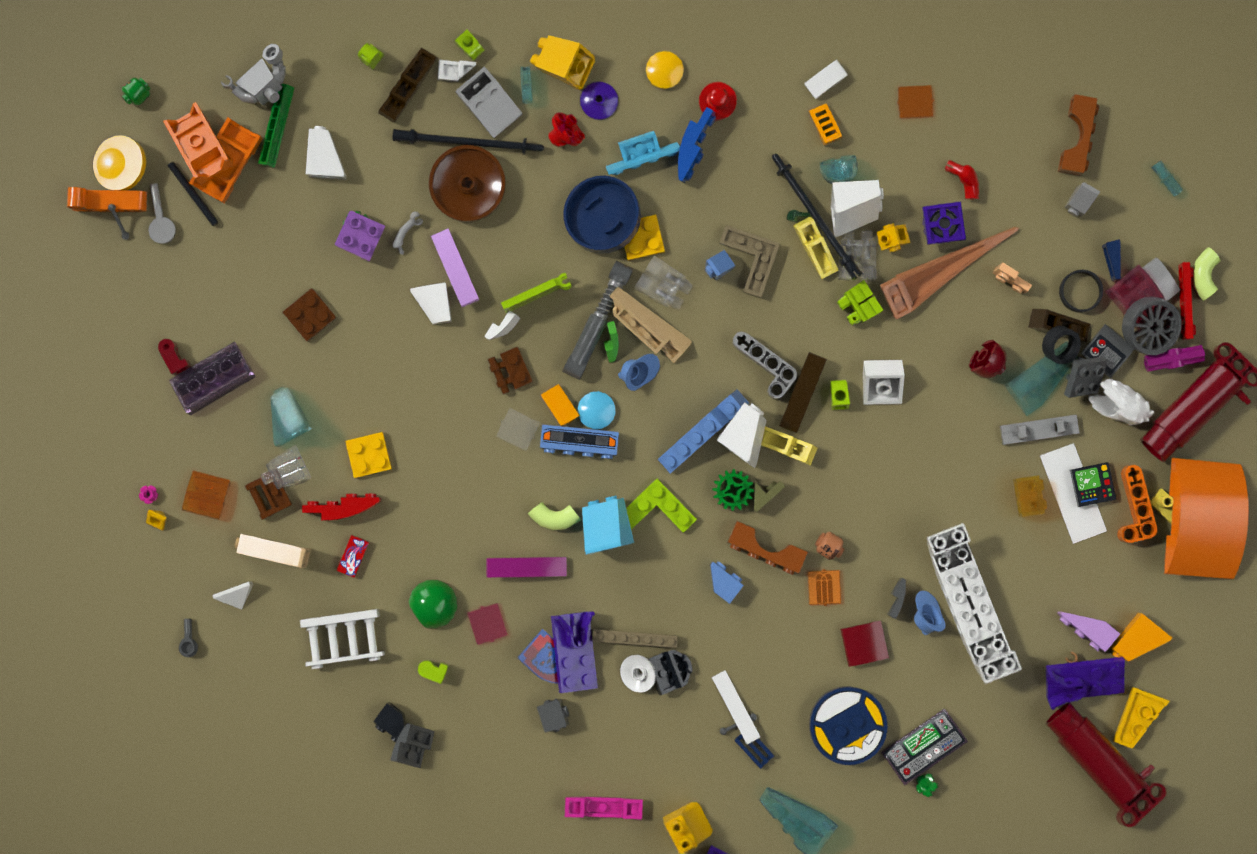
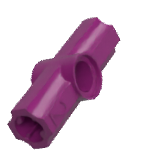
[1144,345,1205,372]

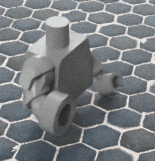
[221,44,286,105]

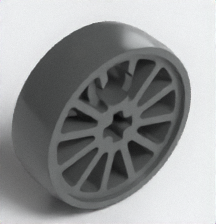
[1122,297,1181,355]

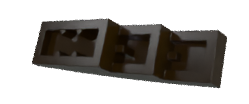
[378,47,437,123]
[779,352,827,433]

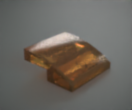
[182,470,230,520]

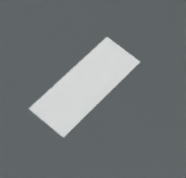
[1040,443,1107,544]

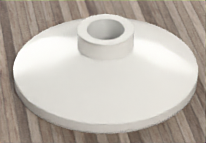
[620,655,656,693]

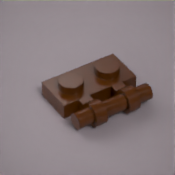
[488,347,533,395]

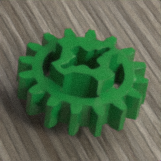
[712,469,754,511]

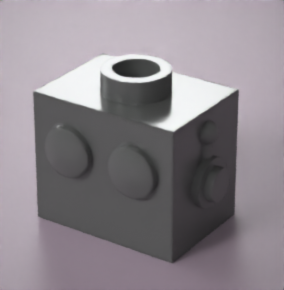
[537,698,570,733]

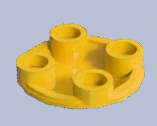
[646,51,684,89]

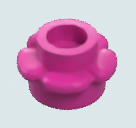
[139,485,158,504]

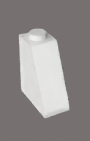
[306,126,346,180]

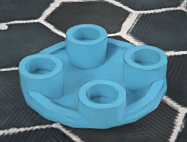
[578,391,616,430]

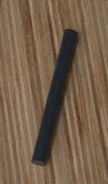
[167,161,219,226]

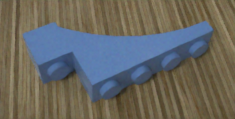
[658,389,750,474]

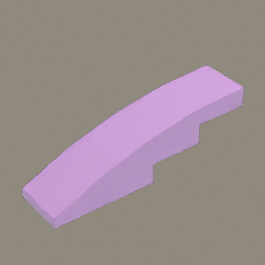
[431,229,479,307]

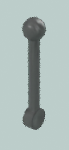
[108,204,129,240]
[720,713,757,735]

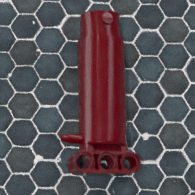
[1140,342,1257,462]
[1046,702,1166,827]

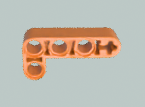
[67,187,147,212]
[1117,465,1157,543]

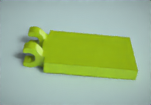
[501,273,572,313]

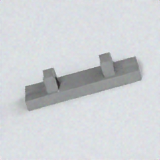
[1000,415,1079,445]

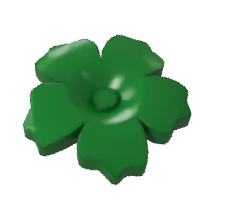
[916,773,938,797]

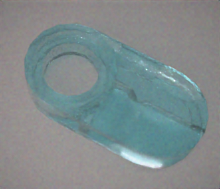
[520,66,532,104]

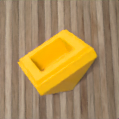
[146,510,167,531]

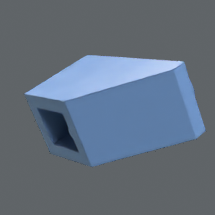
[704,250,736,280]
[710,561,744,604]

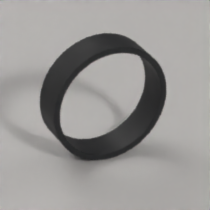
[1059,270,1103,313]

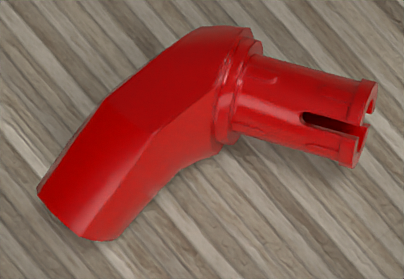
[945,160,979,200]

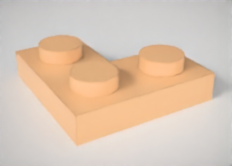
[993,262,1032,294]

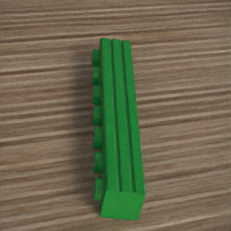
[258,84,295,168]

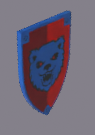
[518,629,558,684]

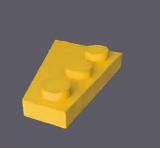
[1113,687,1170,749]

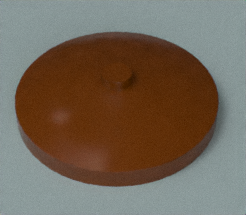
[429,145,506,222]

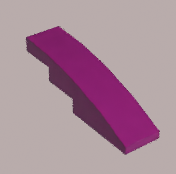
[486,557,567,578]

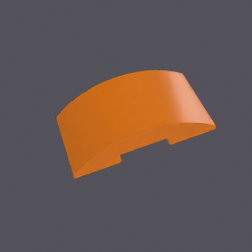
[1164,458,1249,579]

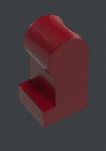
[158,339,192,376]

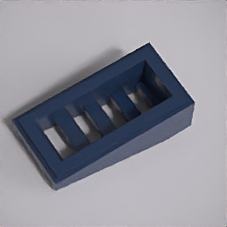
[1102,239,1121,282]

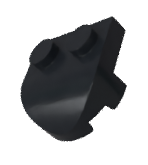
[648,650,692,696]

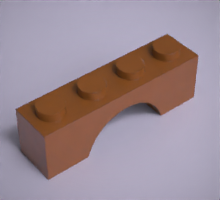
[1058,94,1099,176]
[728,521,808,575]

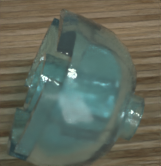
[819,155,858,184]

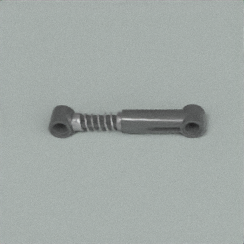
[562,261,634,380]

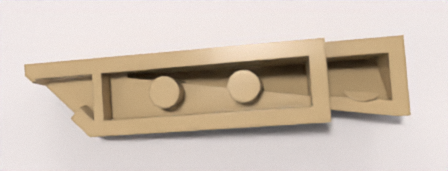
[610,287,692,363]

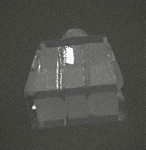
[261,445,311,489]

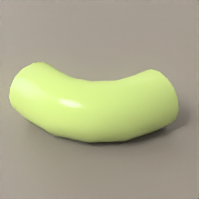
[1192,247,1221,301]
[528,502,581,530]

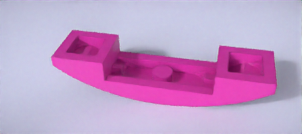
[564,797,643,819]

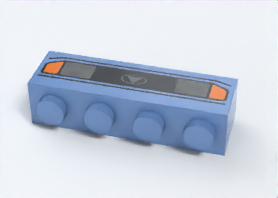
[540,425,619,459]

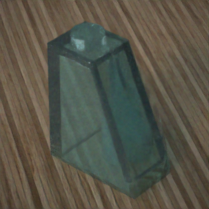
[270,387,312,447]

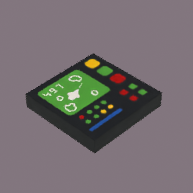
[1070,462,1116,507]

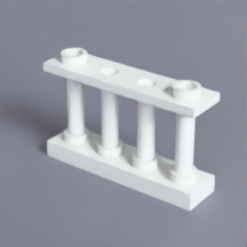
[300,609,385,669]

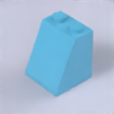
[582,496,634,554]

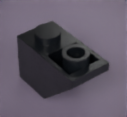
[373,702,406,743]

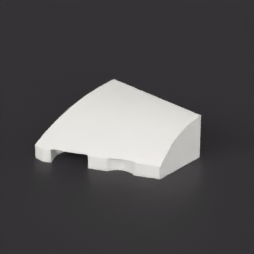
[410,283,452,324]

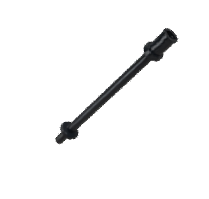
[393,129,544,155]
[772,154,863,280]

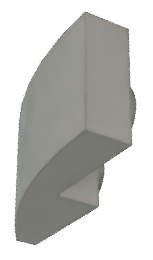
[1141,258,1180,301]

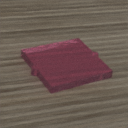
[467,603,508,645]

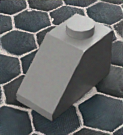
[1065,182,1100,217]

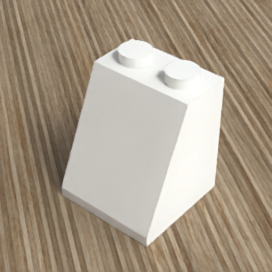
[831,180,884,237]
[717,403,767,468]

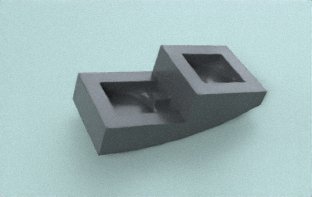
[887,578,906,619]

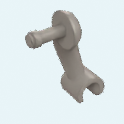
[393,211,423,255]

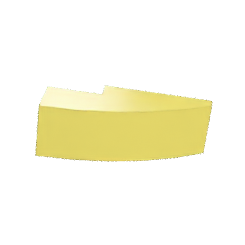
[793,217,839,279]
[761,426,818,466]

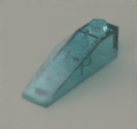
[1004,341,1078,416]
[759,787,838,854]

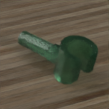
[787,210,812,222]

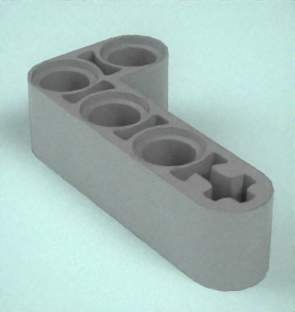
[732,332,797,400]

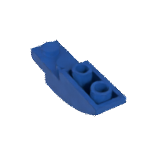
[678,107,716,183]

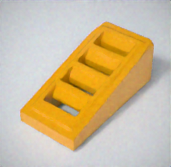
[809,103,842,146]

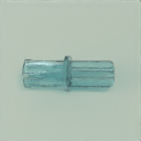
[1151,160,1182,197]

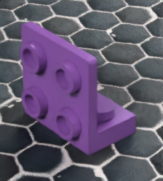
[335,211,385,262]

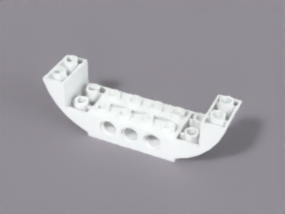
[927,523,1022,684]

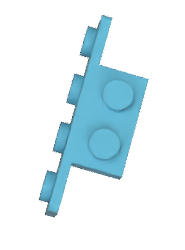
[606,131,680,175]

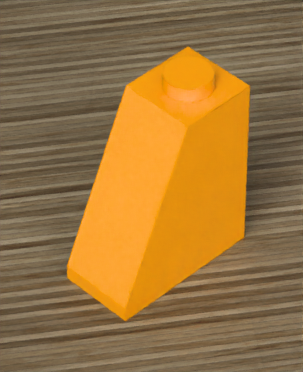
[1109,613,1172,662]

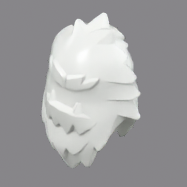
[1088,379,1155,425]

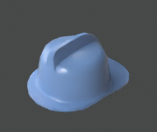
[618,354,660,391]
[914,591,946,635]

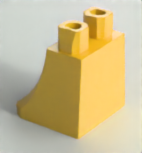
[530,35,595,90]
[663,802,713,854]

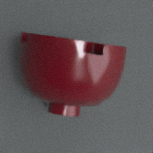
[969,340,1007,379]

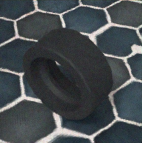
[1042,326,1081,364]

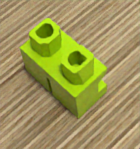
[837,280,883,326]

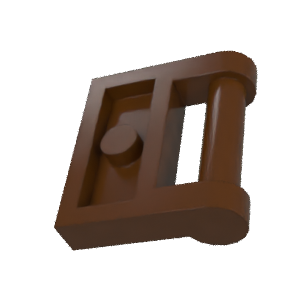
[245,471,293,520]

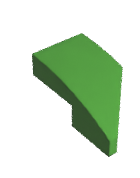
[604,321,619,363]

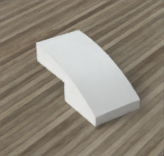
[804,60,848,99]

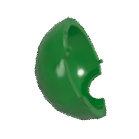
[409,580,457,629]

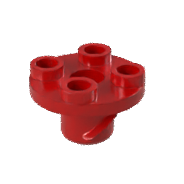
[699,82,737,121]
[548,112,585,147]

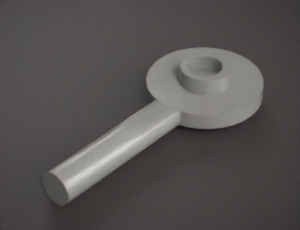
[149,183,176,244]

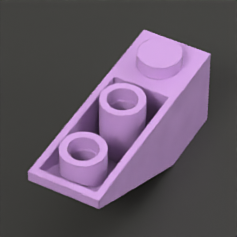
[1057,612,1120,652]

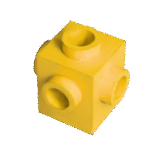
[877,223,911,252]

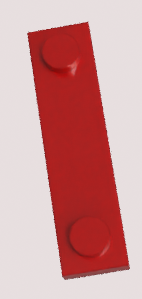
[1178,262,1196,340]

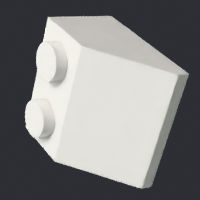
[863,360,904,405]

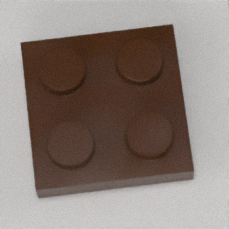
[283,288,337,342]

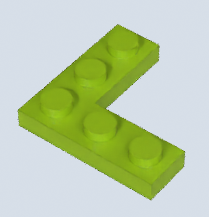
[626,479,697,533]

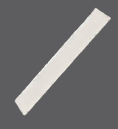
[712,671,760,744]

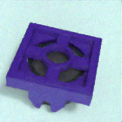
[922,202,966,245]

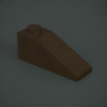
[1028,309,1091,342]

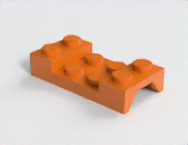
[163,102,233,185]
[189,117,263,204]

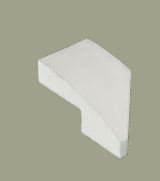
[438,60,476,82]
[484,310,520,340]

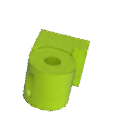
[454,29,485,61]
[357,43,384,70]
[830,380,850,410]
[418,660,449,684]

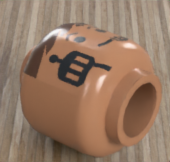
[815,532,845,560]

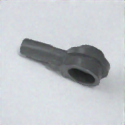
[179,619,198,657]

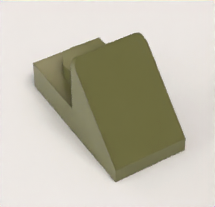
[753,481,785,512]

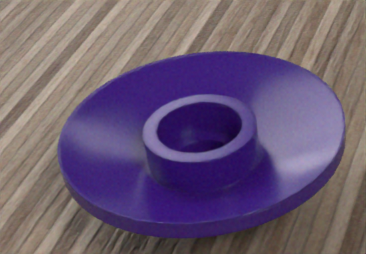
[580,82,618,120]

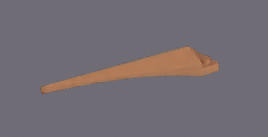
[880,227,1019,320]

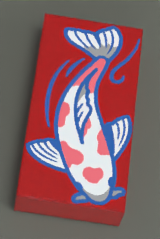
[336,535,370,578]

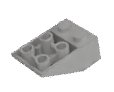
[455,67,523,138]

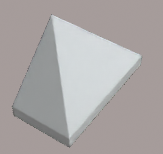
[212,581,253,610]

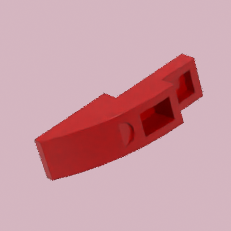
[302,494,381,521]

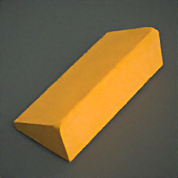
[541,384,580,426]

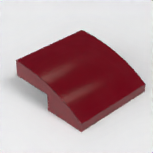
[840,620,889,667]

